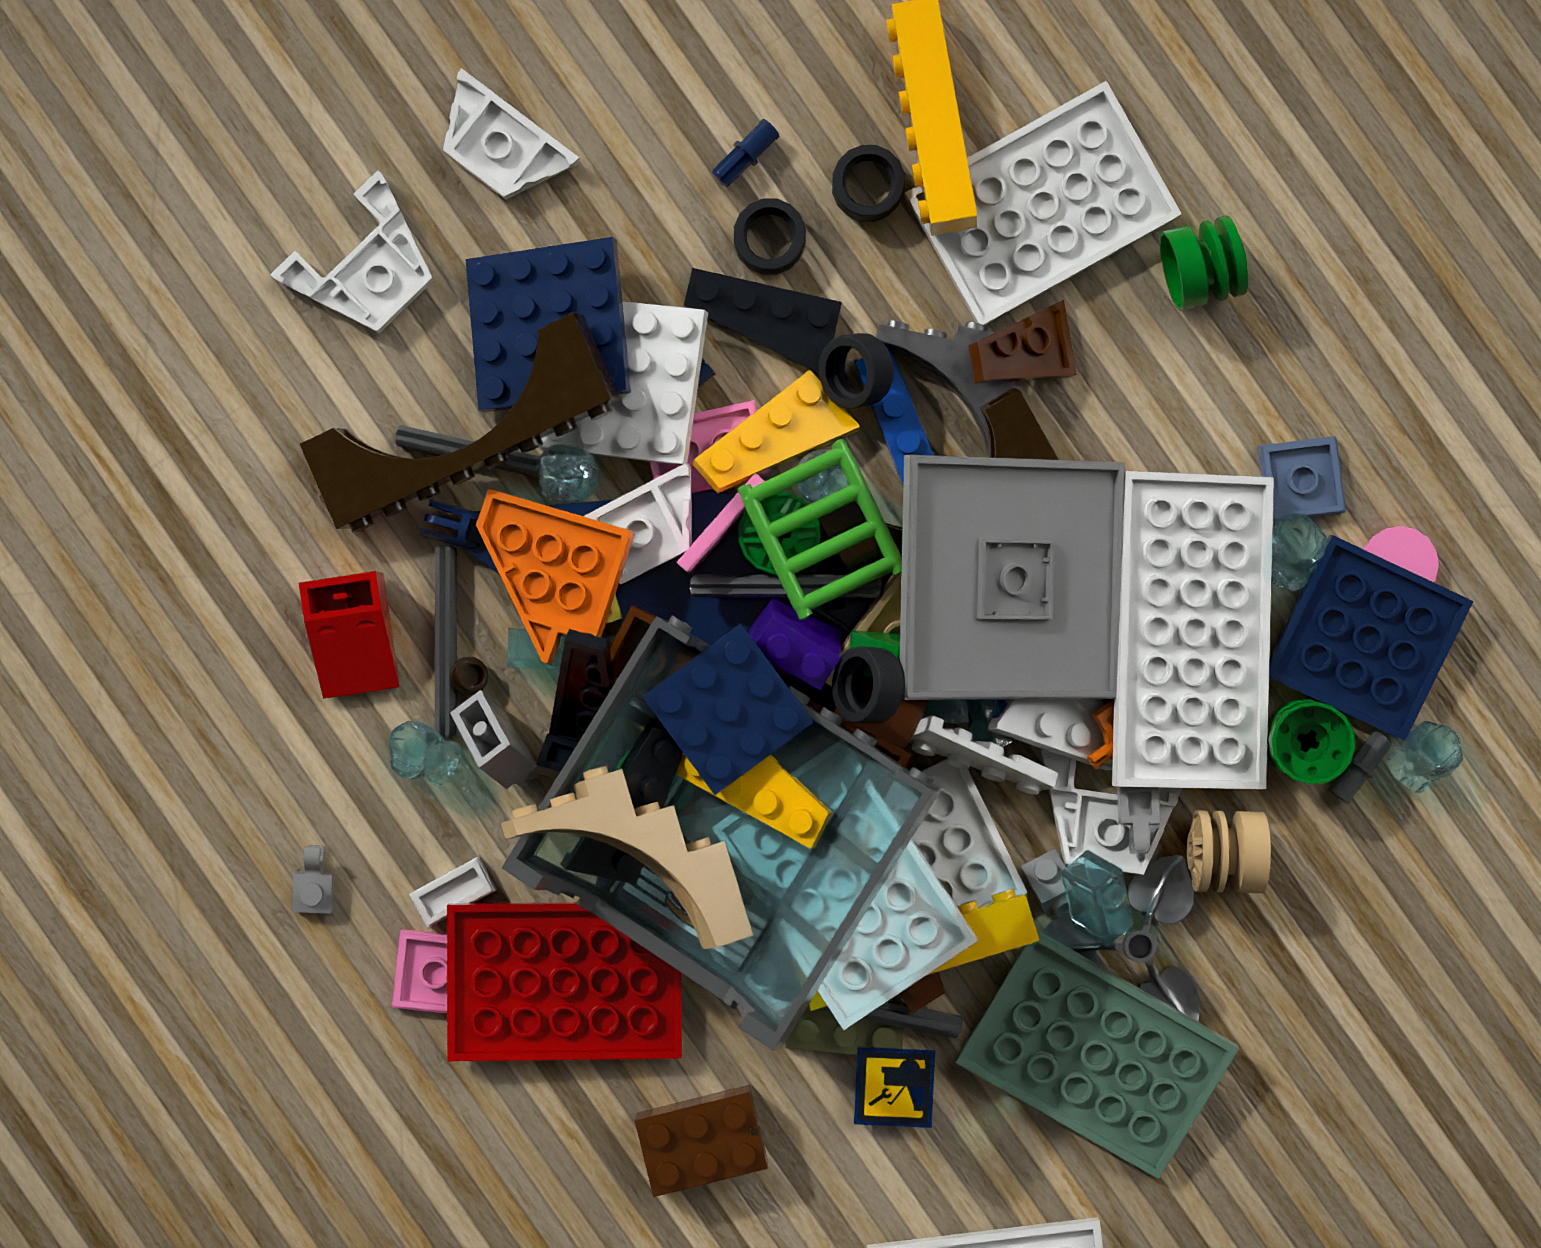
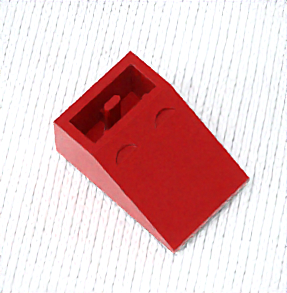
[299,571,400,699]

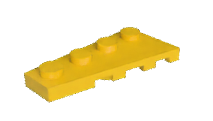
[692,370,860,493]
[676,753,833,849]

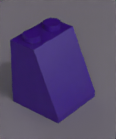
[748,598,841,694]

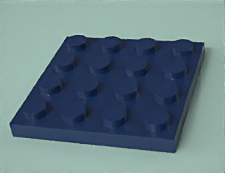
[465,237,631,413]
[1269,535,1474,741]

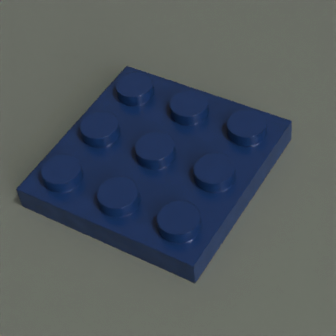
[642,624,813,795]

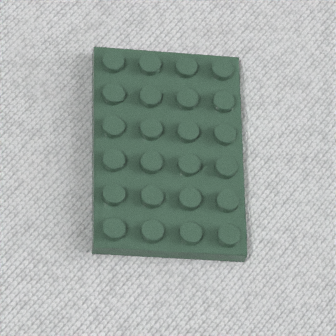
[955,929,1239,1179]

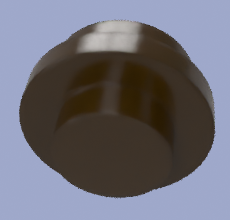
[450,657,488,695]

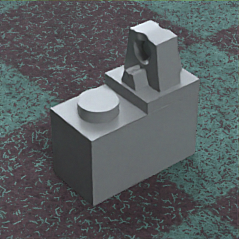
[450,690,540,789]

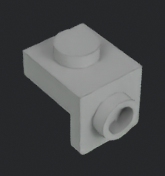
[1021,849,1081,917]

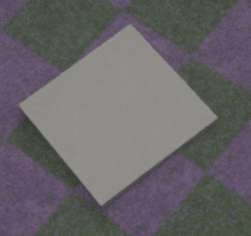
[900,455,1125,700]

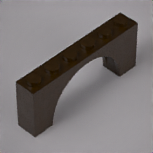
[818,388,1059,586]

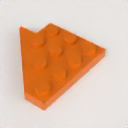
[476,489,635,666]

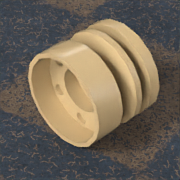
[1187,810,1271,893]

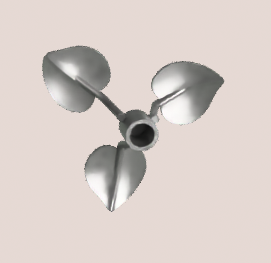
[1042,856,1200,1022]

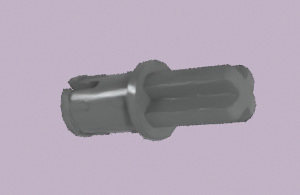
[1328,731,1392,804]

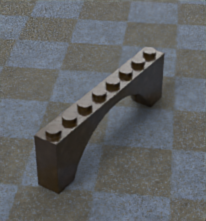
[300,312,621,533]

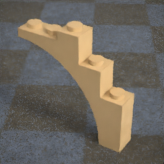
[501,765,753,949]

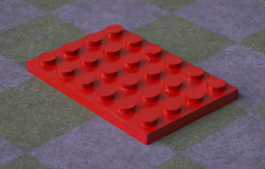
[447,902,682,1062]

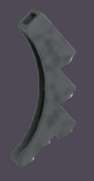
[876,320,1052,457]

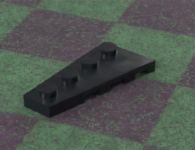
[684,268,842,376]
[549,629,626,757]
[560,723,683,885]

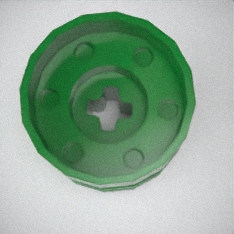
[1160,215,1248,311]
[738,492,820,575]
[1267,699,1355,785]

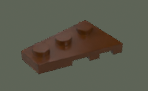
[968,300,1077,384]

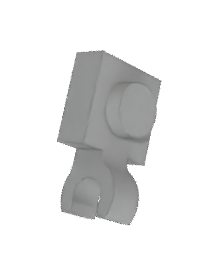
[1117,786,1160,854]
[292,845,335,914]

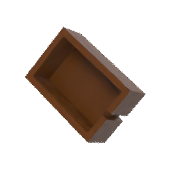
[634,1085,768,1197]

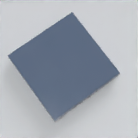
[1257,436,1346,522]

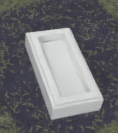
[409,856,497,928]

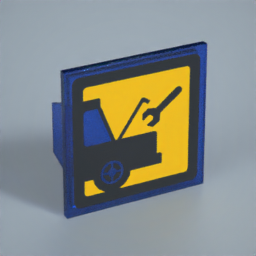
[854,1047,935,1128]

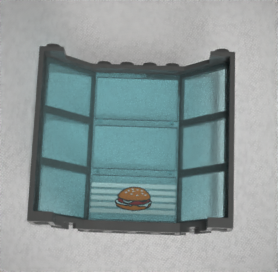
[502,615,940,1051]

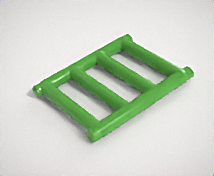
[738,439,902,621]

